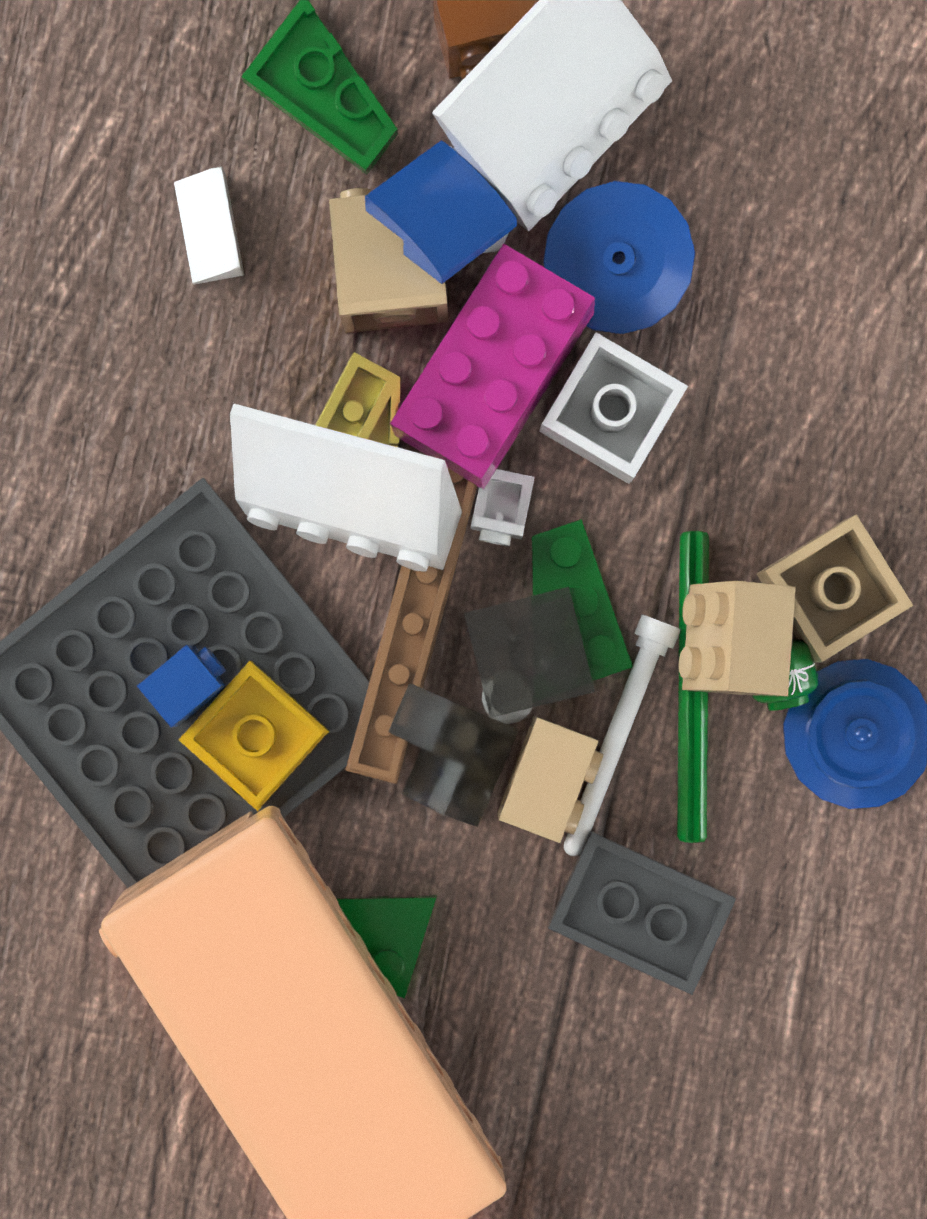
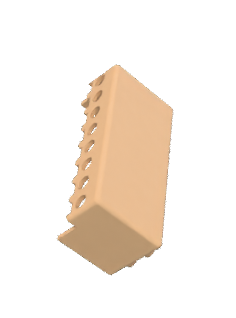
[99,806,506,1219]

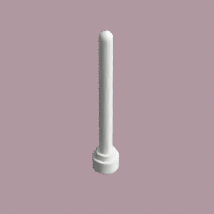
[564,615,681,856]

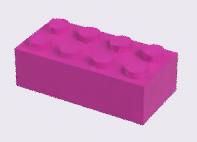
[390,243,595,490]

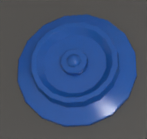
[543,181,695,334]
[783,659,927,809]

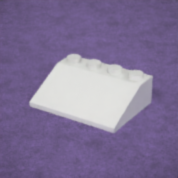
[432,0,672,231]
[230,404,462,572]

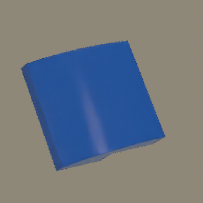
[365,140,517,284]

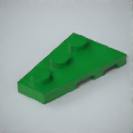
[531,519,633,701]

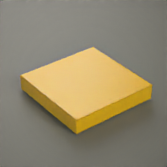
[179,661,330,811]

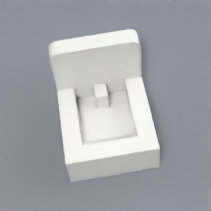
[471,469,535,546]

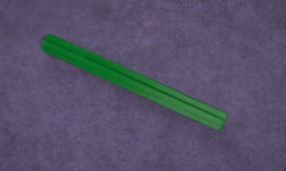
[677,531,709,843]

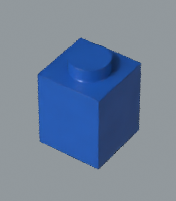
[137,645,227,728]

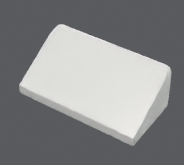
[174,167,244,285]

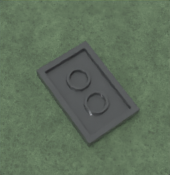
[547,831,736,995]

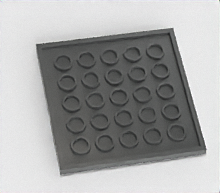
[0,478,370,888]

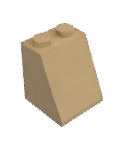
[329,188,448,333]

